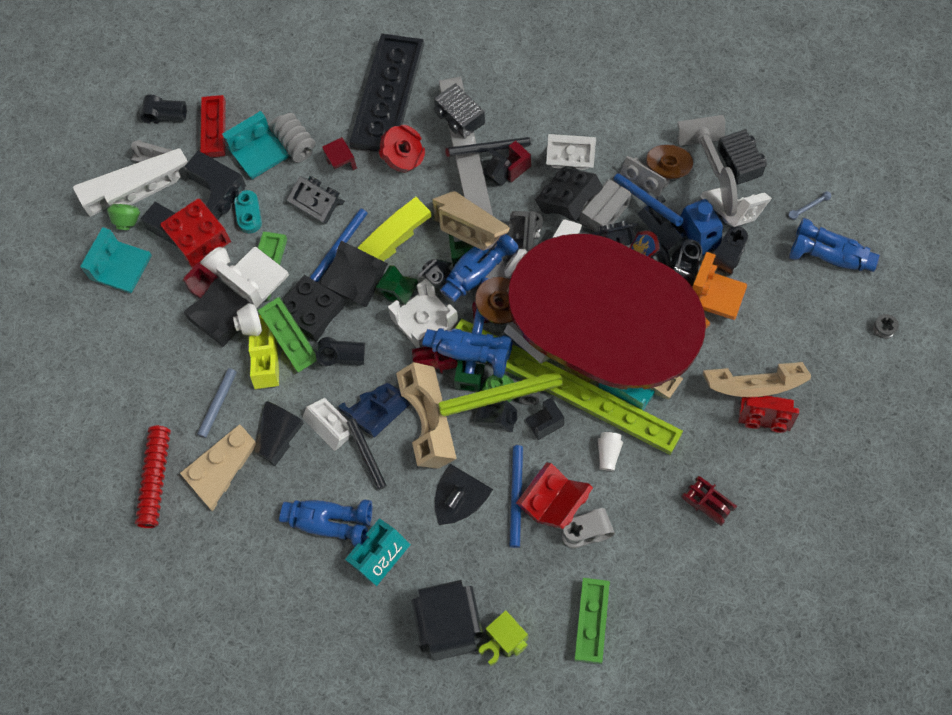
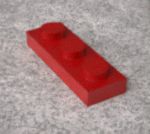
[200,95,226,157]

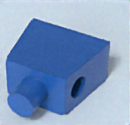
[680,199,723,256]

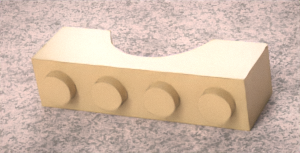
[396,362,457,469]

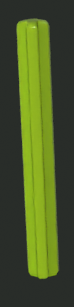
[439,371,563,416]

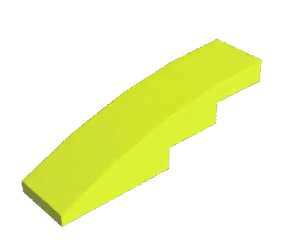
[358,197,432,261]

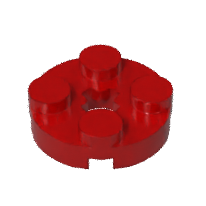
[379,125,425,173]

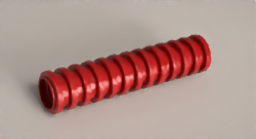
[135,425,171,528]

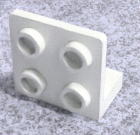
[546,134,596,170]
[700,188,772,227]
[215,247,289,308]

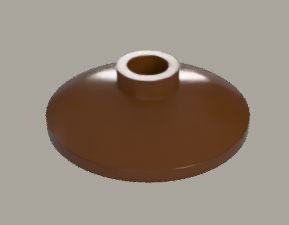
[646,145,693,179]
[475,277,513,324]

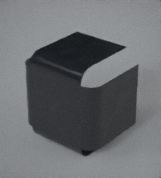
[411,580,484,661]

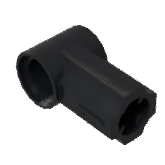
[139,94,187,124]
[316,337,365,366]

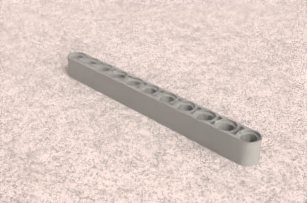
[439,76,507,279]

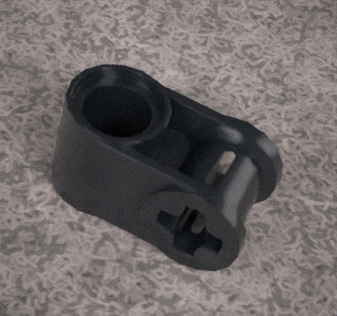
[713,226,748,275]
[670,239,702,286]

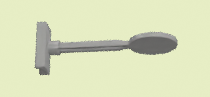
[677,115,738,216]

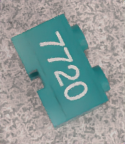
[345,518,411,586]

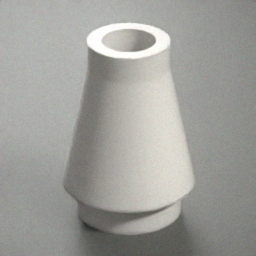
[598,432,623,471]

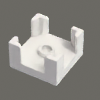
[388,278,459,348]

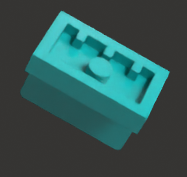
[222,111,289,179]
[80,227,152,293]

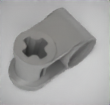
[562,508,615,549]

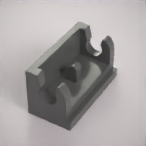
[507,211,537,261]

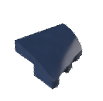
[338,383,410,438]

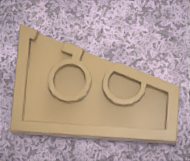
[180,424,256,512]

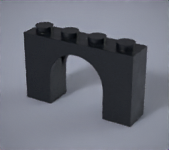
[140,151,246,247]

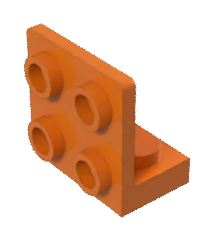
[693,252,747,320]

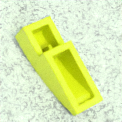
[249,315,279,389]

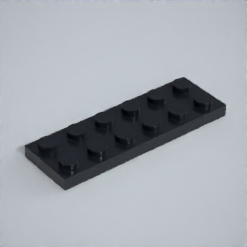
[349,33,424,152]

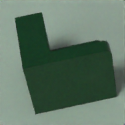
[449,234,474,267]
[376,265,419,305]
[454,360,485,392]

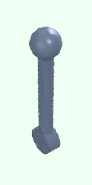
[788,191,831,220]

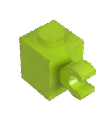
[479,610,528,666]

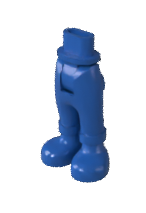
[789,218,880,272]
[440,234,518,302]
[422,328,513,378]
[279,499,373,547]

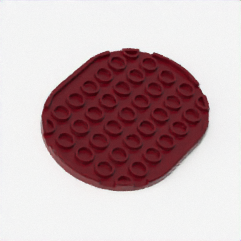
[508,234,706,390]

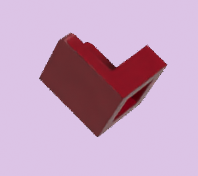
[322,137,357,170]
[506,141,532,182]
[183,262,217,299]

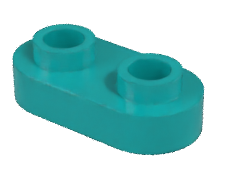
[235,190,262,234]

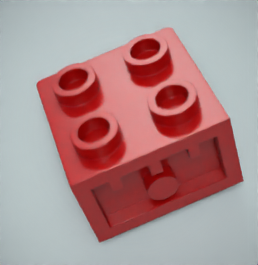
[161,198,231,268]
[738,396,800,433]
[516,462,593,529]

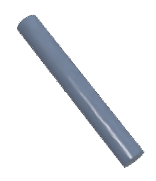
[197,368,237,438]

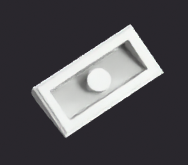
[303,398,352,451]

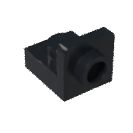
[475,400,518,432]

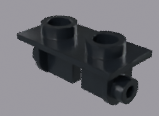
[591,221,638,245]
[418,259,452,285]

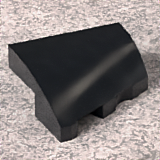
[637,195,687,250]
[255,401,304,466]

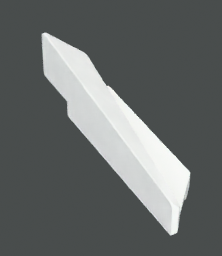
[73,148,188,217]

